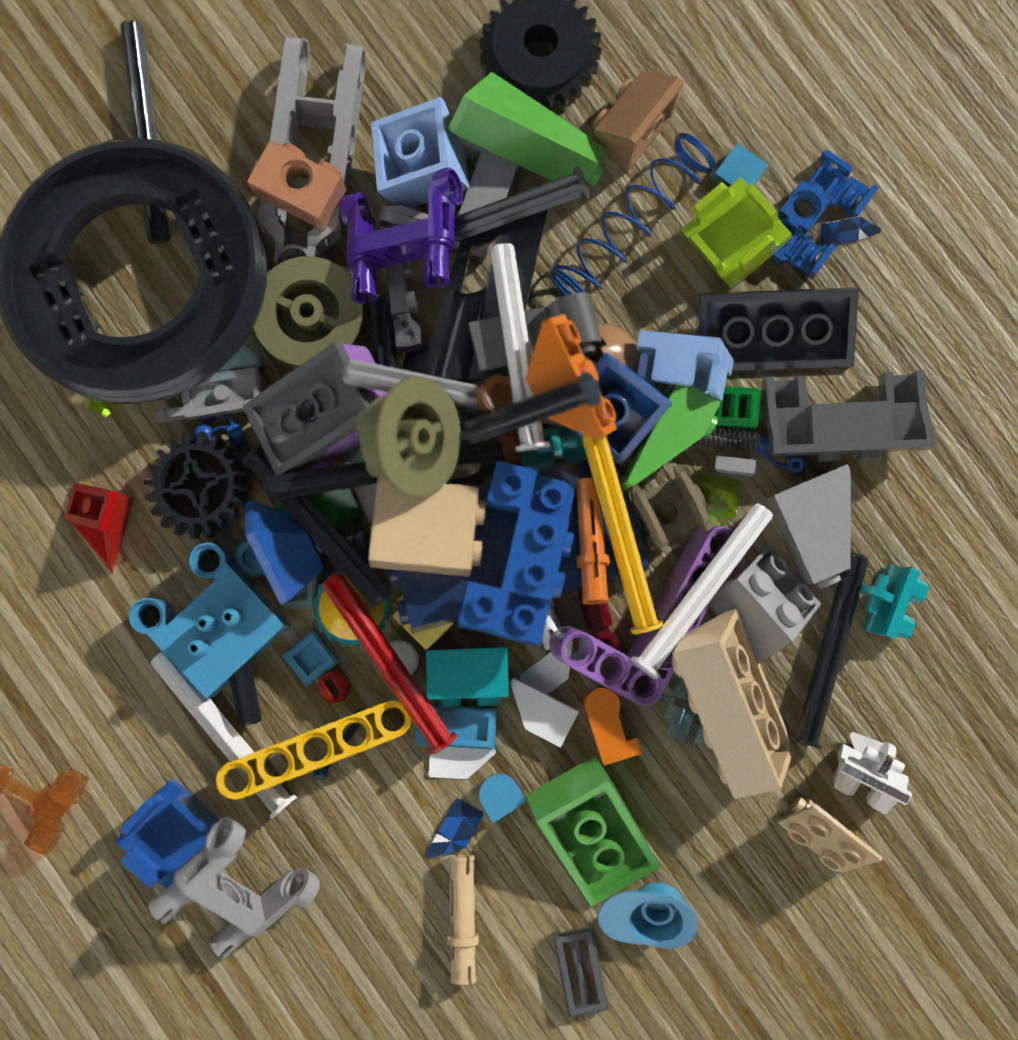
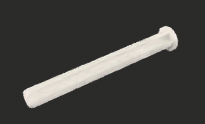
[491,244,549,452]
[631,503,773,679]
[151,651,297,819]

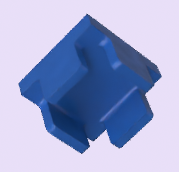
[115,778,220,888]

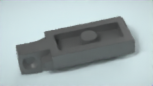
[386,261,423,354]

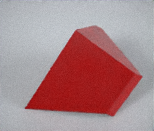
[64,482,134,573]

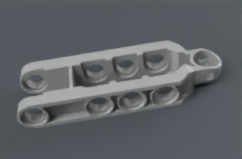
[258,37,366,267]

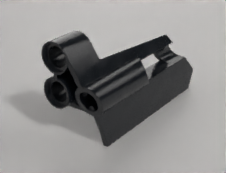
[402,209,548,384]

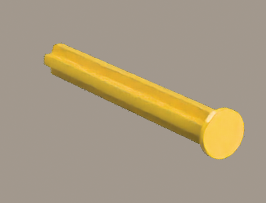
[582,434,663,634]

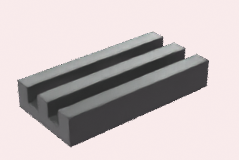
[552,925,609,1018]

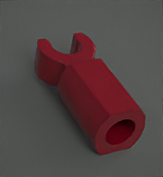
[577,590,620,651]

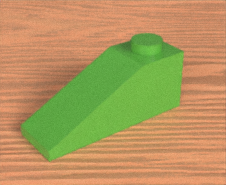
[619,384,721,493]

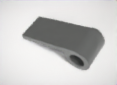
[468,292,601,372]

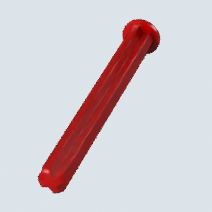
[322,572,457,755]

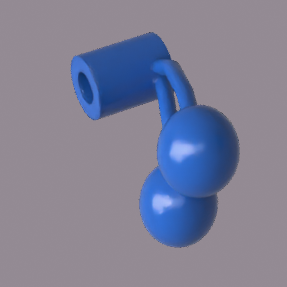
[193,415,246,448]
[751,434,805,477]

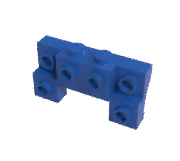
[458,461,576,647]

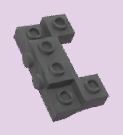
[761,370,935,463]

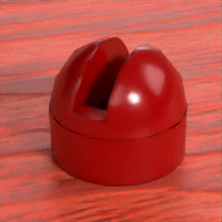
[318,671,351,703]

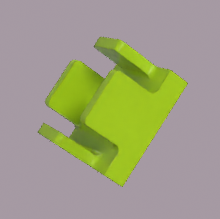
[681,177,793,290]

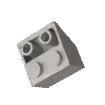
[709,545,821,663]

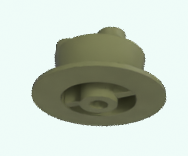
[253,256,363,366]
[355,376,461,497]

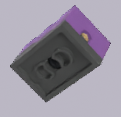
[243,342,388,475]

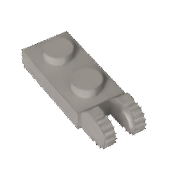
[155,367,264,423]

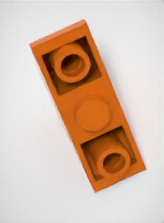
[525,314,617,439]

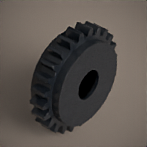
[479,0,602,111]

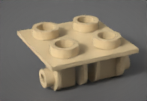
[777,797,883,873]

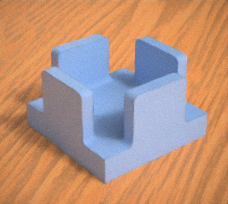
[637,330,734,401]

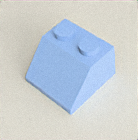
[371,97,469,208]

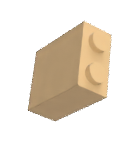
[369,477,485,577]

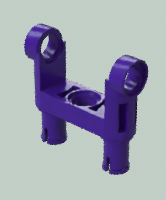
[340,168,463,304]

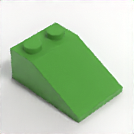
[526,755,661,907]

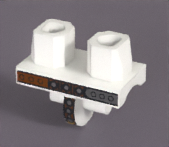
[833,742,912,814]

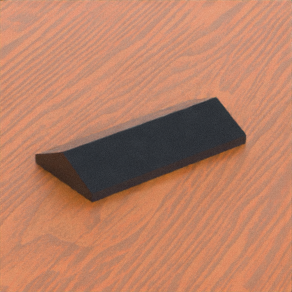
[695,287,859,371]

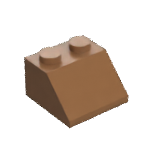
[591,70,684,172]

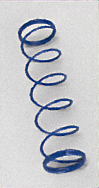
[549,132,715,296]

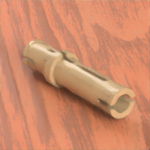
[447,854,479,985]

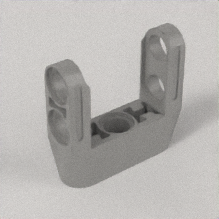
[378,136,521,259]

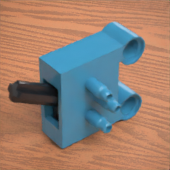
[129,542,291,726]

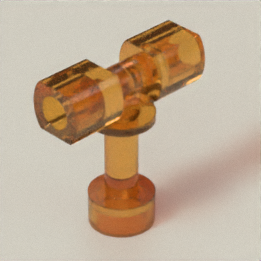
[0,763,89,855]

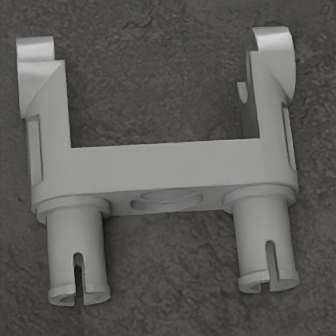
[148,817,320,959]

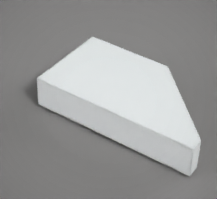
[510,677,579,748]

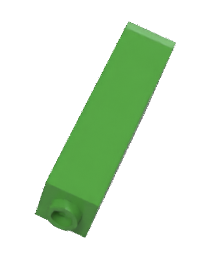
[447,72,609,187]

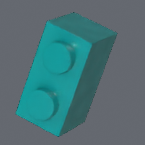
[426,647,509,707]

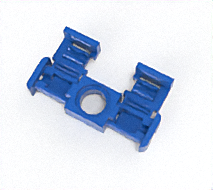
[771,150,879,279]

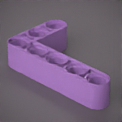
[549,525,734,706]

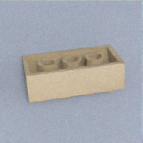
[672,608,794,799]

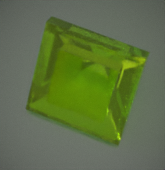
[698,475,739,518]

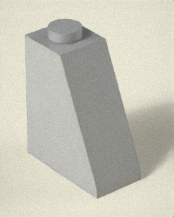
[766,464,851,589]

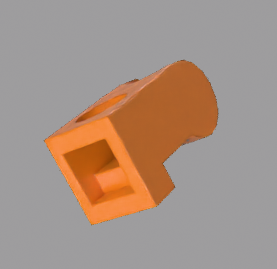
[583,687,642,766]

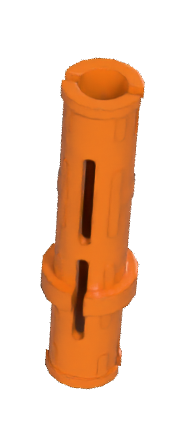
[575,478,610,605]

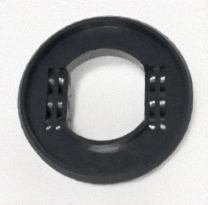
[0,138,268,404]

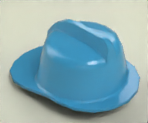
[598,882,698,949]

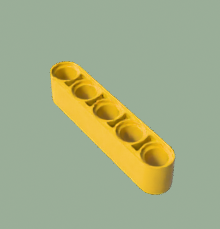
[216,700,412,799]

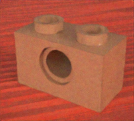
[247,140,346,231]

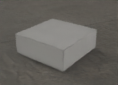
[709,455,756,480]

